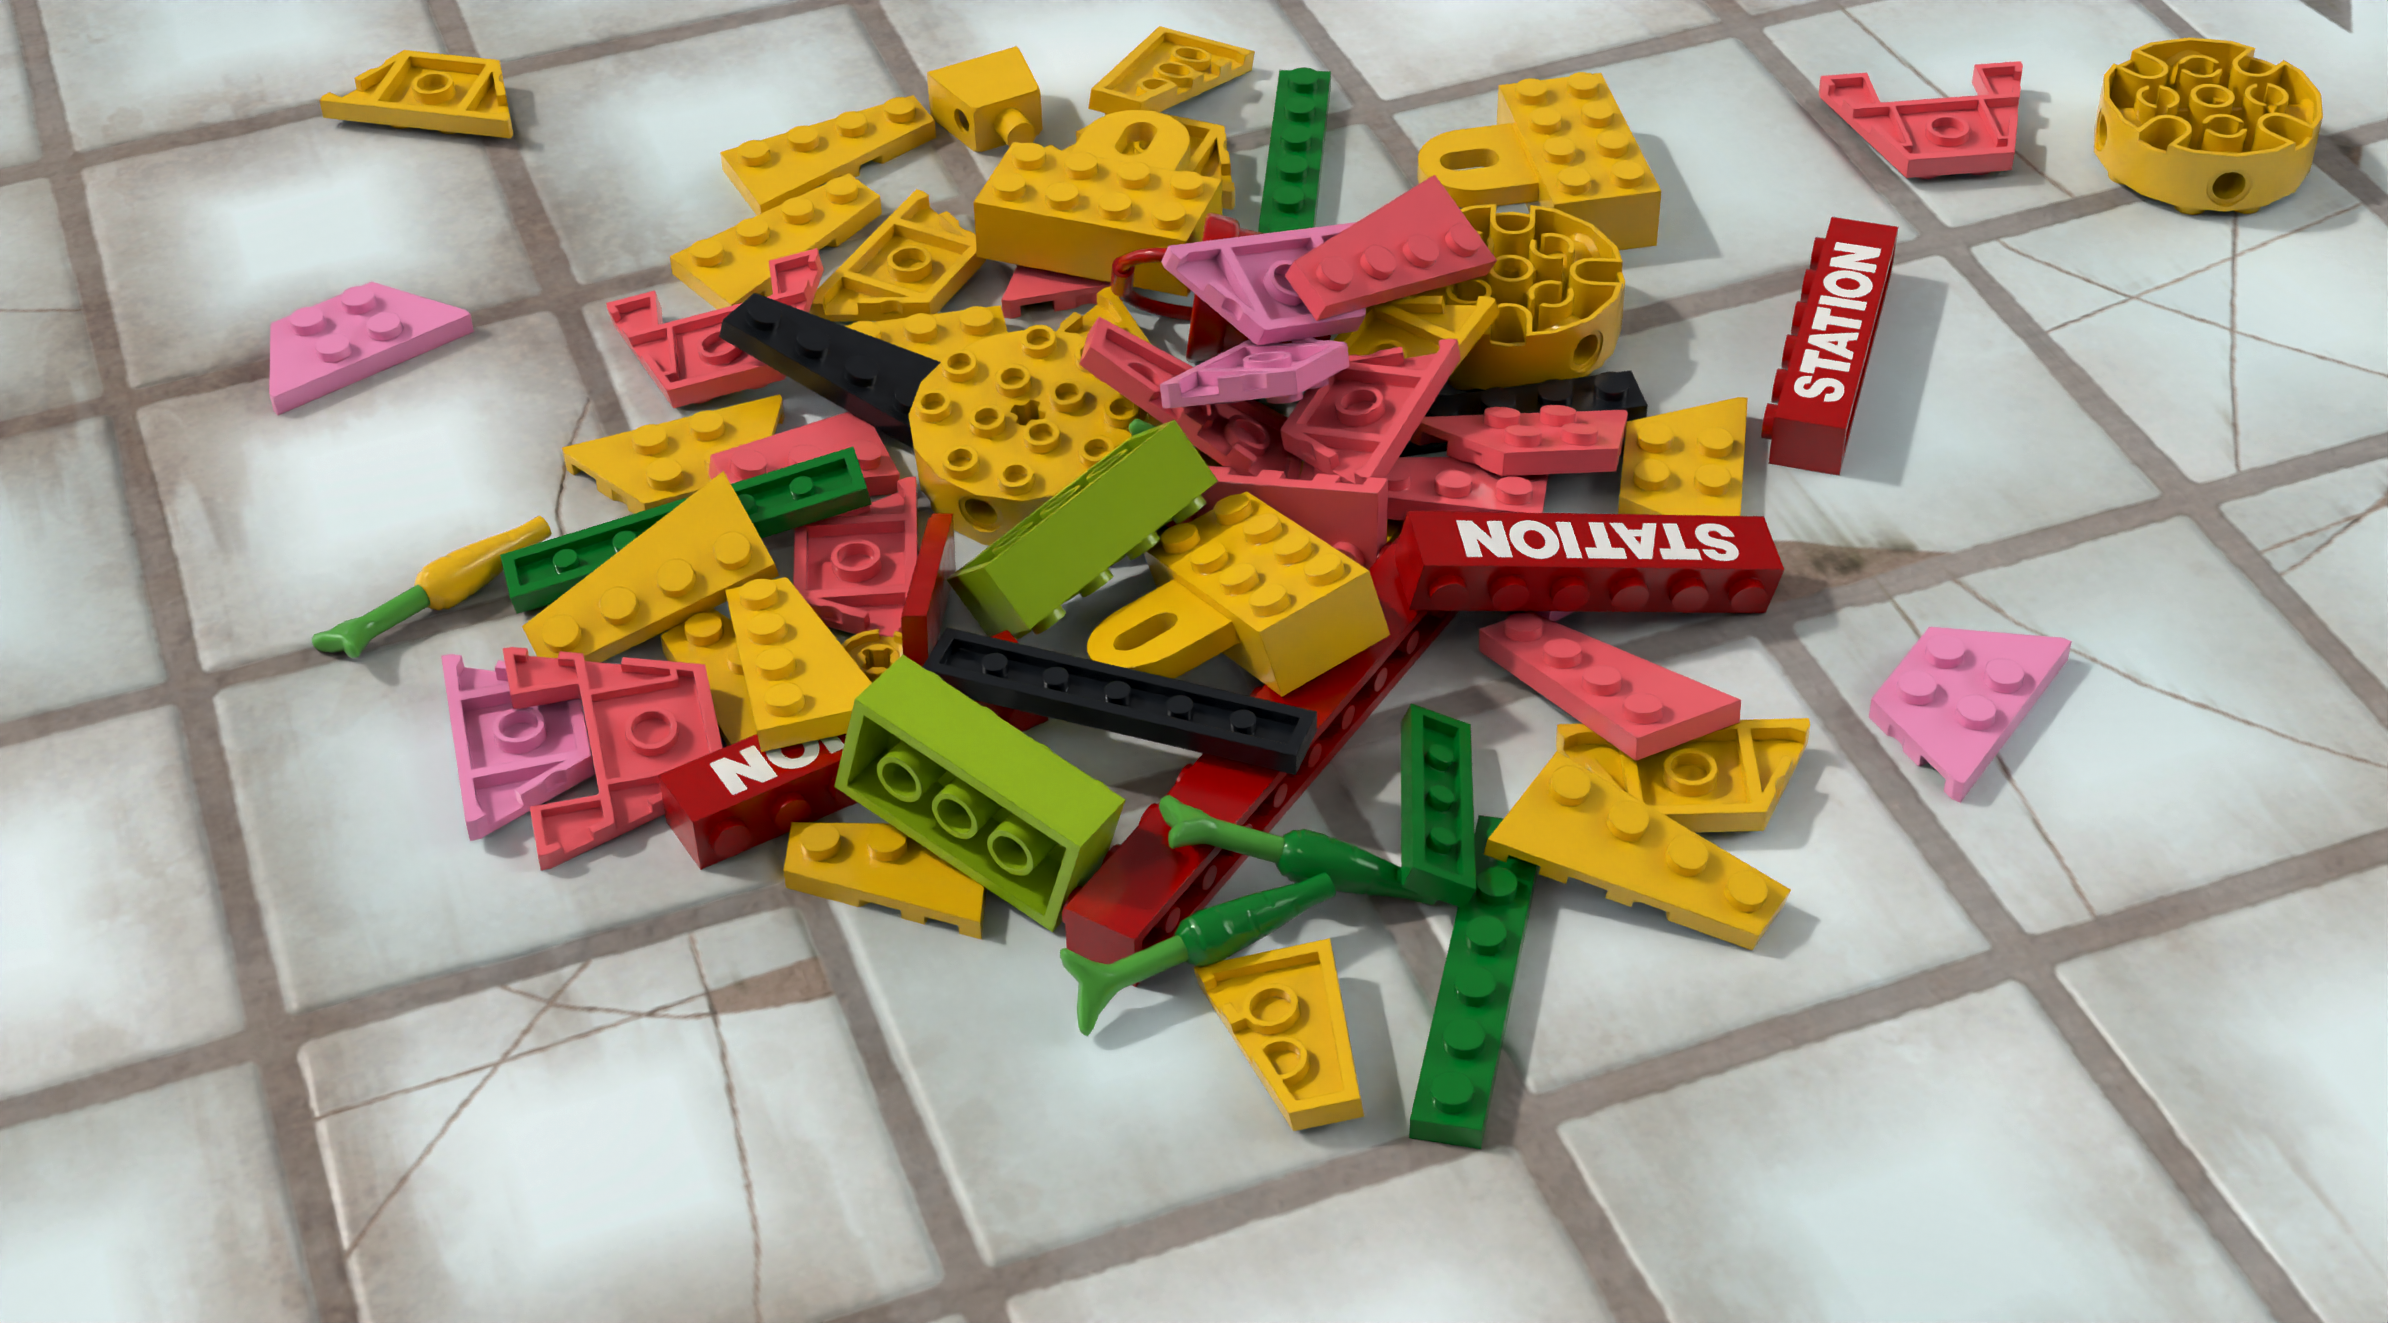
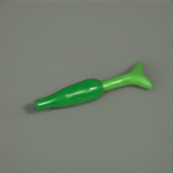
[1159,795,1436,906]
[1060,872,1336,1036]

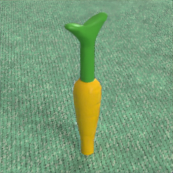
[312,516,552,658]

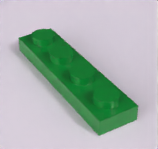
[1400,703,1476,909]

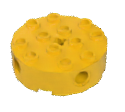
[2094,37,2323,215]
[1403,204,1625,390]
[908,325,1149,545]

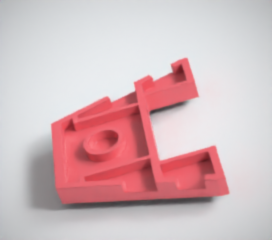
[1819,61,2023,179]
[606,248,824,408]
[503,647,723,870]

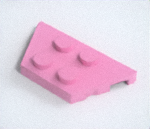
[1161,222,1366,346]
[269,282,474,415]
[1160,338,1349,408]
[1869,627,2072,803]
[441,654,595,841]

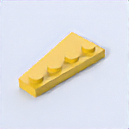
[1088,26,1255,115]
[720,95,936,215]
[670,173,882,309]
[522,471,779,662]
[725,577,872,752]
[1483,751,1791,951]

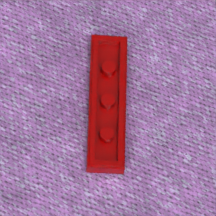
[901,513,956,666]

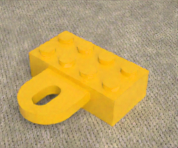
[1417,72,1661,250]
[973,110,1222,297]
[1087,491,1390,697]

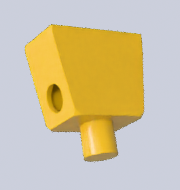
[927,46,1043,152]

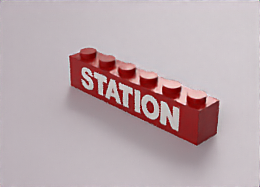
[1761,217,1899,476]
[1394,511,1784,613]
[658,630,1049,870]

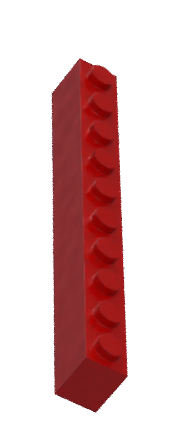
[1062,535,1459,987]

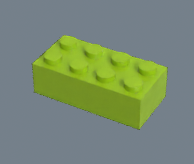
[946,420,1218,640]
[834,655,1126,932]

